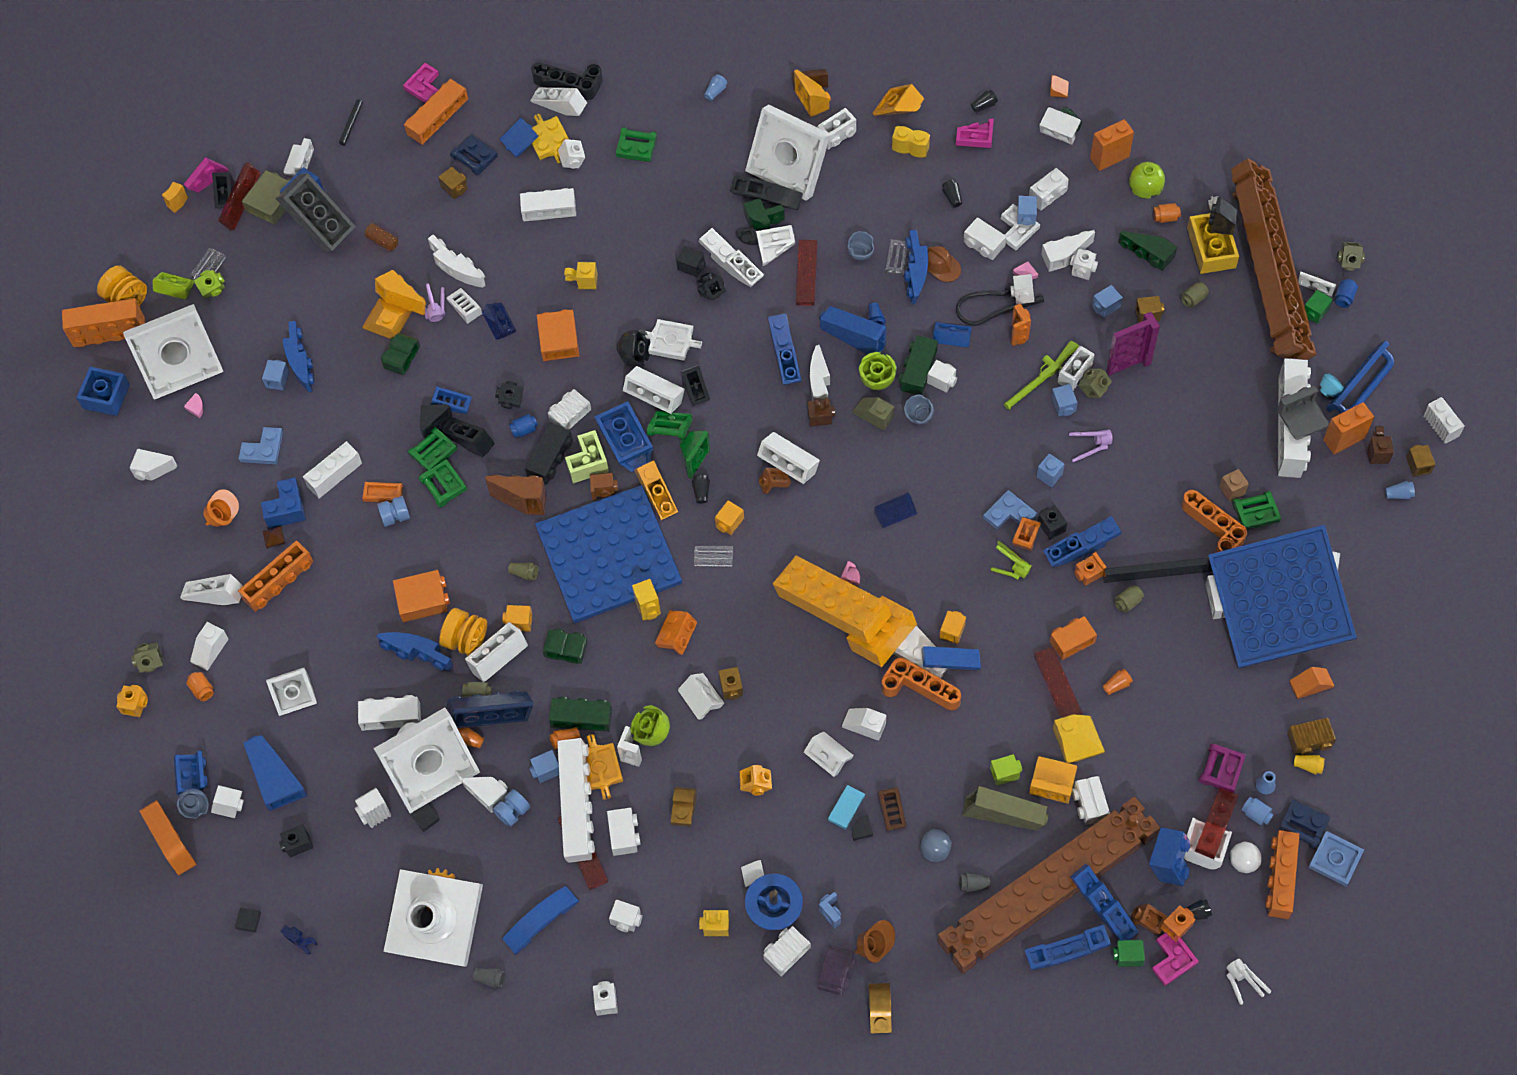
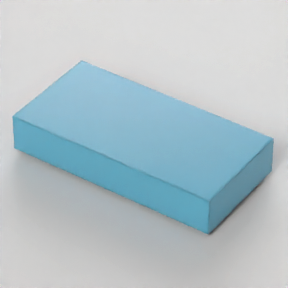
[828,785,865,830]

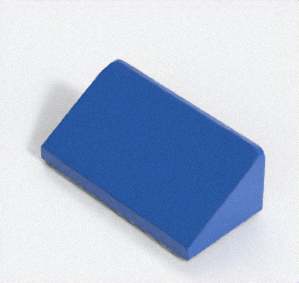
[933,322,972,347]

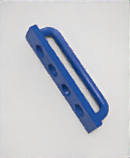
[1326,340,1394,414]

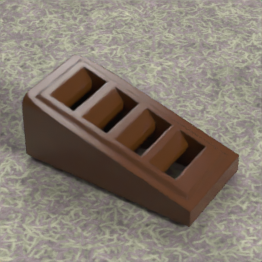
[877,787,907,831]

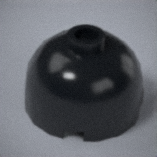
[616,330,650,366]

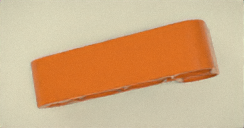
[1181,490,1247,553]
[882,658,961,710]
[139,800,197,876]

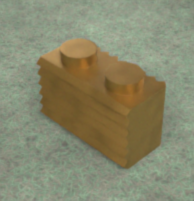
[1287,718,1336,755]

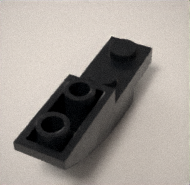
[730,175,803,210]

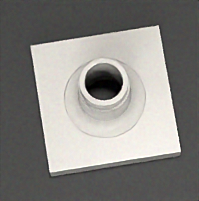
[745,104,831,201]
[123,304,224,400]
[374,708,480,813]
[384,869,483,967]

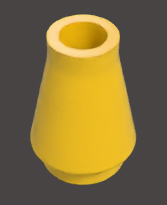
[1294,755,1325,775]

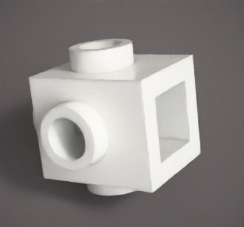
[1070,249,1098,280]

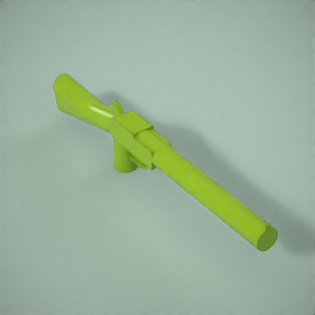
[1004,341,1080,410]

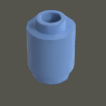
[1242,797,1273,826]

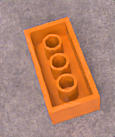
[62,298,145,347]

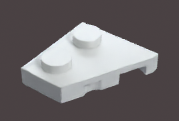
[756,225,795,266]

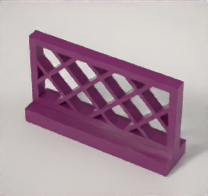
[1106,312,1160,376]

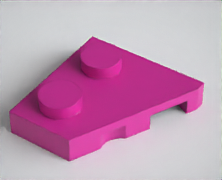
[956,119,994,148]
[184,157,229,193]

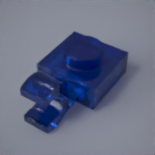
[280,925,318,955]

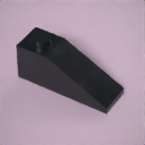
[438,417,495,457]

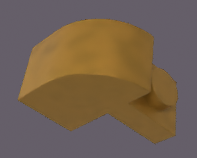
[671,787,697,827]
[869,983,892,1033]

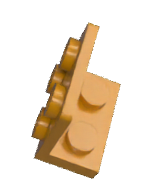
[1029,756,1077,804]

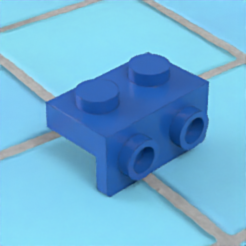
[173,751,207,795]

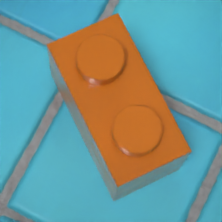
[1050,616,1097,660]

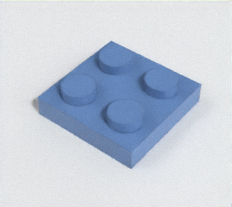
[1308,831,1364,887]

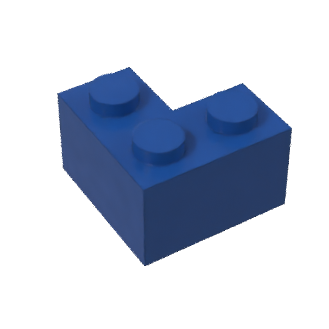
[261,478,306,529]
[1149,827,1190,886]

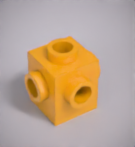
[116,685,148,717]
[739,765,772,796]

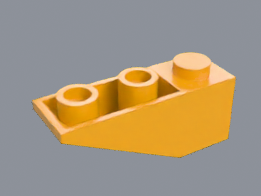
[375,270,426,315]
[634,461,678,520]

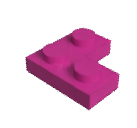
[403,63,439,103]
[1152,933,1199,987]

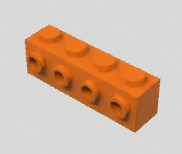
[404,78,468,145]
[238,540,313,612]
[1266,830,1300,919]

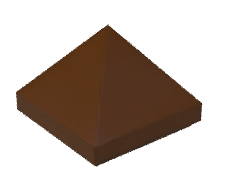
[262,526,285,548]

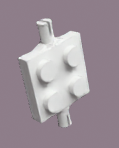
[645,319,702,361]

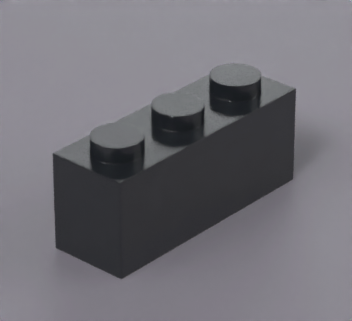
[525,423,573,485]

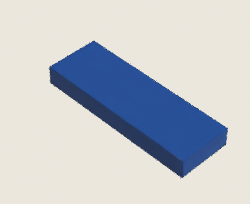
[921,646,981,670]

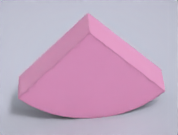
[1013,261,1038,280]
[184,393,203,418]
[841,561,860,586]

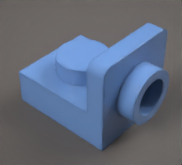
[819,892,841,929]

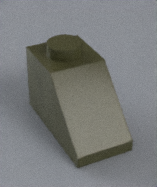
[853,397,894,431]

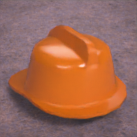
[203,489,239,527]

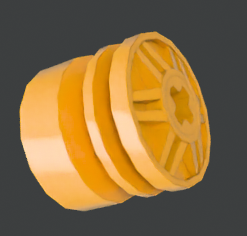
[97,266,147,306]
[439,608,488,656]

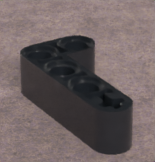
[531,62,603,100]

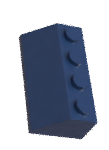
[446,691,533,728]

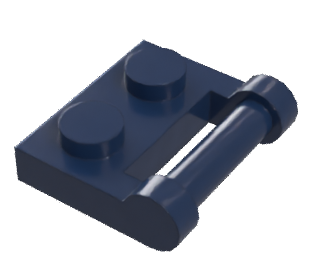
[450,134,498,175]
[1278,800,1331,849]

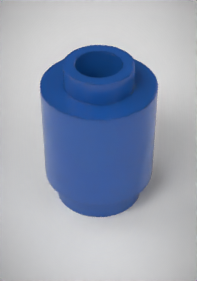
[1335,279,1358,308]
[509,414,538,438]

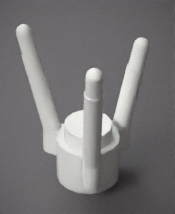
[1226,959,1271,1005]

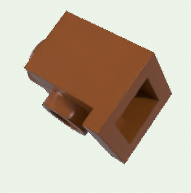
[590,473,618,500]

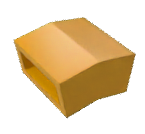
[162,182,188,213]

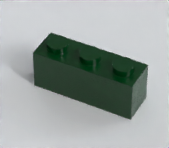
[898,335,938,395]
[549,697,612,732]

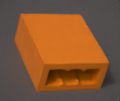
[1090,119,1134,171]
[537,309,579,361]
[1323,402,1374,454]
[393,570,450,622]

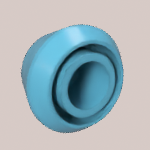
[1320,373,1344,398]

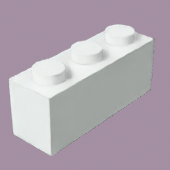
[520,188,576,221]
[623,366,685,414]
[757,432,820,484]
[303,441,362,498]
[465,622,528,682]
[358,695,421,731]

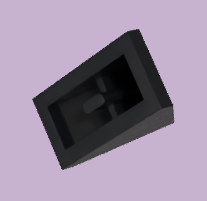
[212,172,236,208]
[681,365,710,406]
[420,404,452,439]

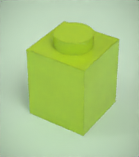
[990,754,1022,786]

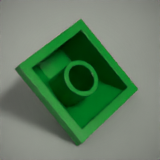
[680,431,710,479]

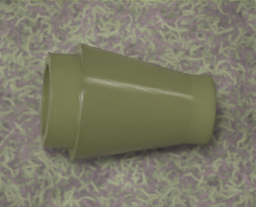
[508,562,539,581]

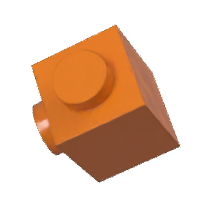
[1161,905,1196,942]

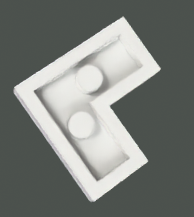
[1001,204,1040,251]

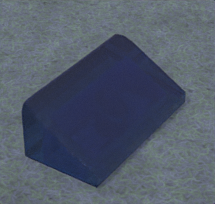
[482,303,516,340]
[874,493,917,528]

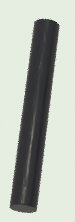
[339,99,363,146]

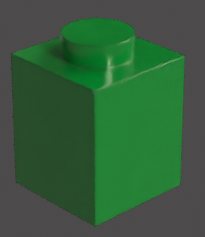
[1305,290,1333,324]
[1113,940,1145,967]

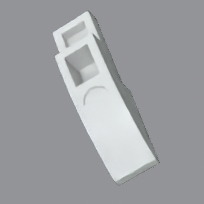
[699,228,764,287]
[428,235,486,288]

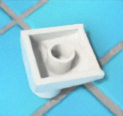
[1184,818,1232,869]

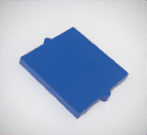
[500,118,538,157]

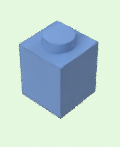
[1017,196,1037,225]
[1092,285,1123,318]
[262,360,289,391]
[1051,384,1078,417]
[1036,454,1065,488]
[529,750,559,783]

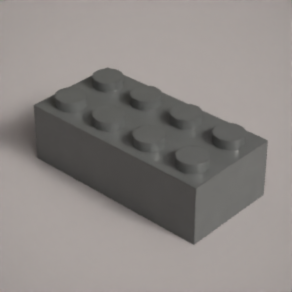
[276,173,356,252]

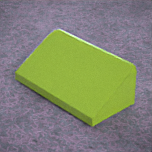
[153,272,194,299]

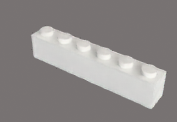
[558,738,595,863]

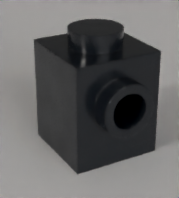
[676,246,706,277]
[1037,505,1068,540]
[279,824,313,858]

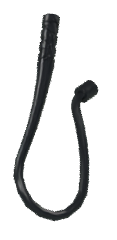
[956,283,1044,326]

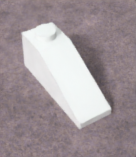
[180,574,243,605]

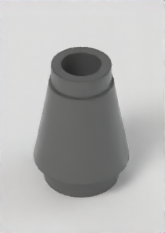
[959,872,990,893]
[473,968,506,989]

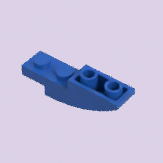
[904,230,928,304]
[768,313,801,385]
[282,321,314,392]
[1043,516,1122,567]
[376,632,453,672]

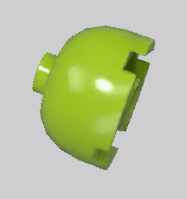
[1128,162,1165,199]
[859,352,896,390]
[630,705,670,746]

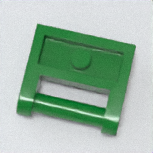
[616,127,657,162]
[647,411,692,439]
[407,427,458,471]
[419,459,467,508]
[1232,491,1281,530]

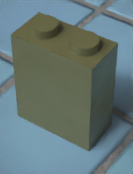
[242,170,290,225]

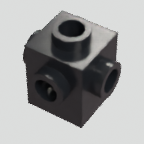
[696,272,726,300]
[495,381,524,409]

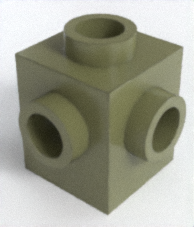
[1337,242,1365,271]
[1078,369,1112,398]
[131,642,163,673]

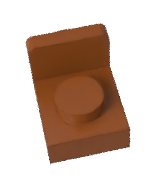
[758,468,791,494]
[1131,904,1167,935]

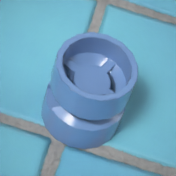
[377,496,410,527]
[492,789,531,827]

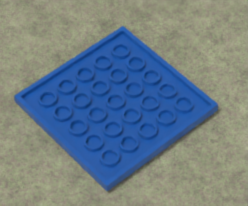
[535,485,682,623]
[1208,525,1357,668]

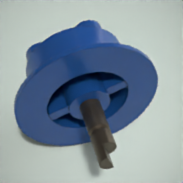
[745,874,803,930]

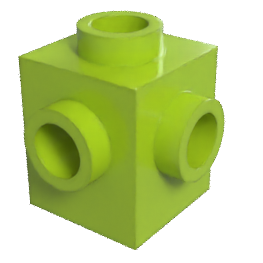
[194,270,225,299]

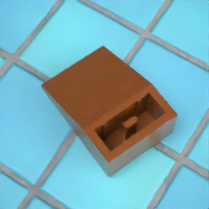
[485,475,547,515]

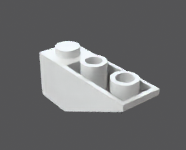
[530,87,587,116]
[1041,230,1095,272]

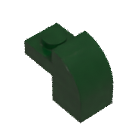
[743,199,785,231]

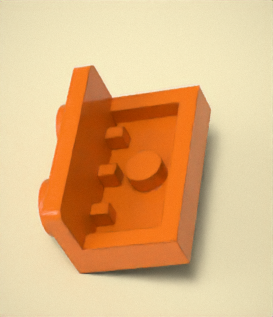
[1011,303,1031,346]
[655,610,697,655]

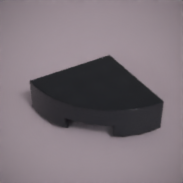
[735,227,758,245]
[853,815,873,841]

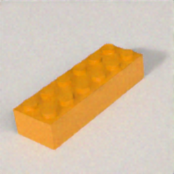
[773,555,891,644]

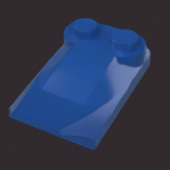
[595,401,653,472]

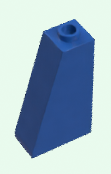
[819,306,886,355]
[243,735,307,811]

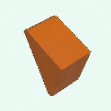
[1012,517,1041,551]
[1289,667,1334,699]

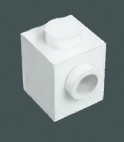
[558,139,585,169]
[1011,274,1034,304]
[927,360,957,393]
[211,786,244,818]
[609,900,643,932]
[593,981,618,1016]

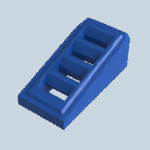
[431,386,472,414]

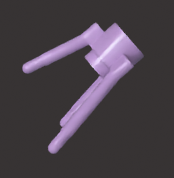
[415,283,445,322]
[1069,429,1113,462]

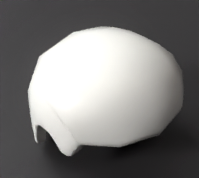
[1229,842,1261,874]

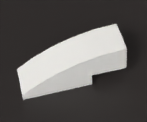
[810,345,830,401]

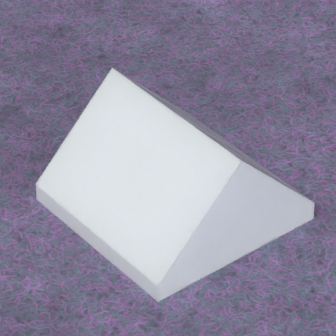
[266,668,317,716]

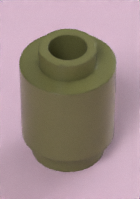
[1181,282,1209,308]
[1115,585,1144,613]
[462,682,492,698]

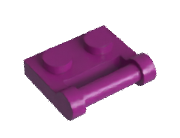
[1199,744,1246,793]

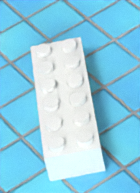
[1278,358,1311,478]

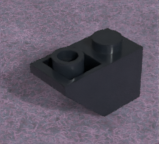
[1208,197,1237,235]

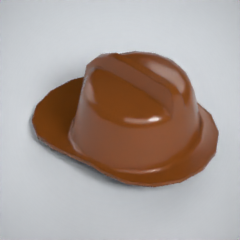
[927,246,961,282]
[854,920,895,963]

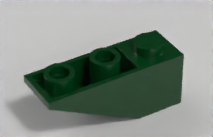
[1118,231,1177,271]

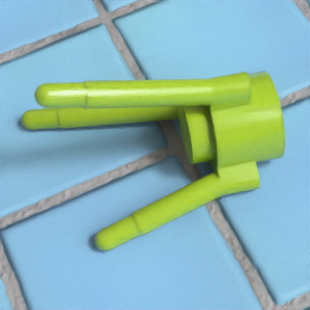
[991,541,1032,580]

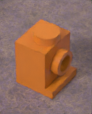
[1074,552,1107,586]

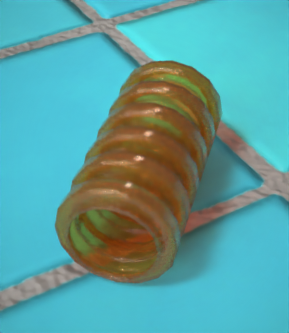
[365,223,398,251]

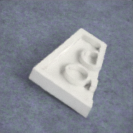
[893,626,947,679]

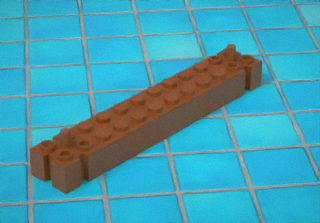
[1231,158,1317,360]
[937,796,1160,974]

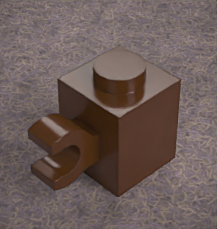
[807,398,835,427]
[1368,426,1394,464]

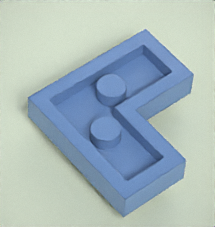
[239,427,283,465]
[983,490,1037,530]

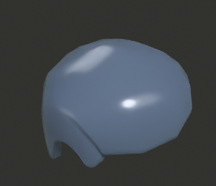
[847,231,875,261]
[904,394,934,425]
[176,788,209,819]
[920,829,952,862]

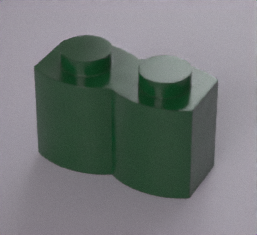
[381,333,420,375]
[543,628,587,664]

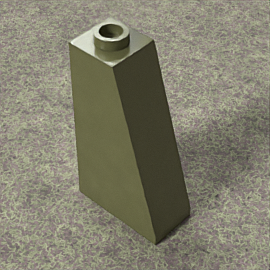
[962,786,1048,831]

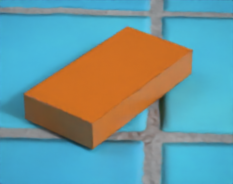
[362,482,403,503]

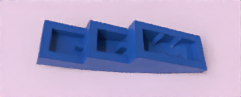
[1070,864,1139,941]

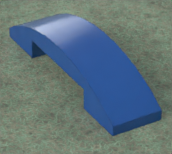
[502,886,579,955]
[1024,925,1111,970]

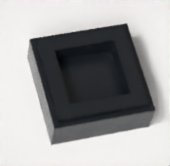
[411,804,440,832]
[235,908,261,932]

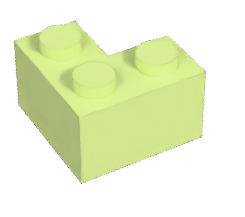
[565,430,609,483]

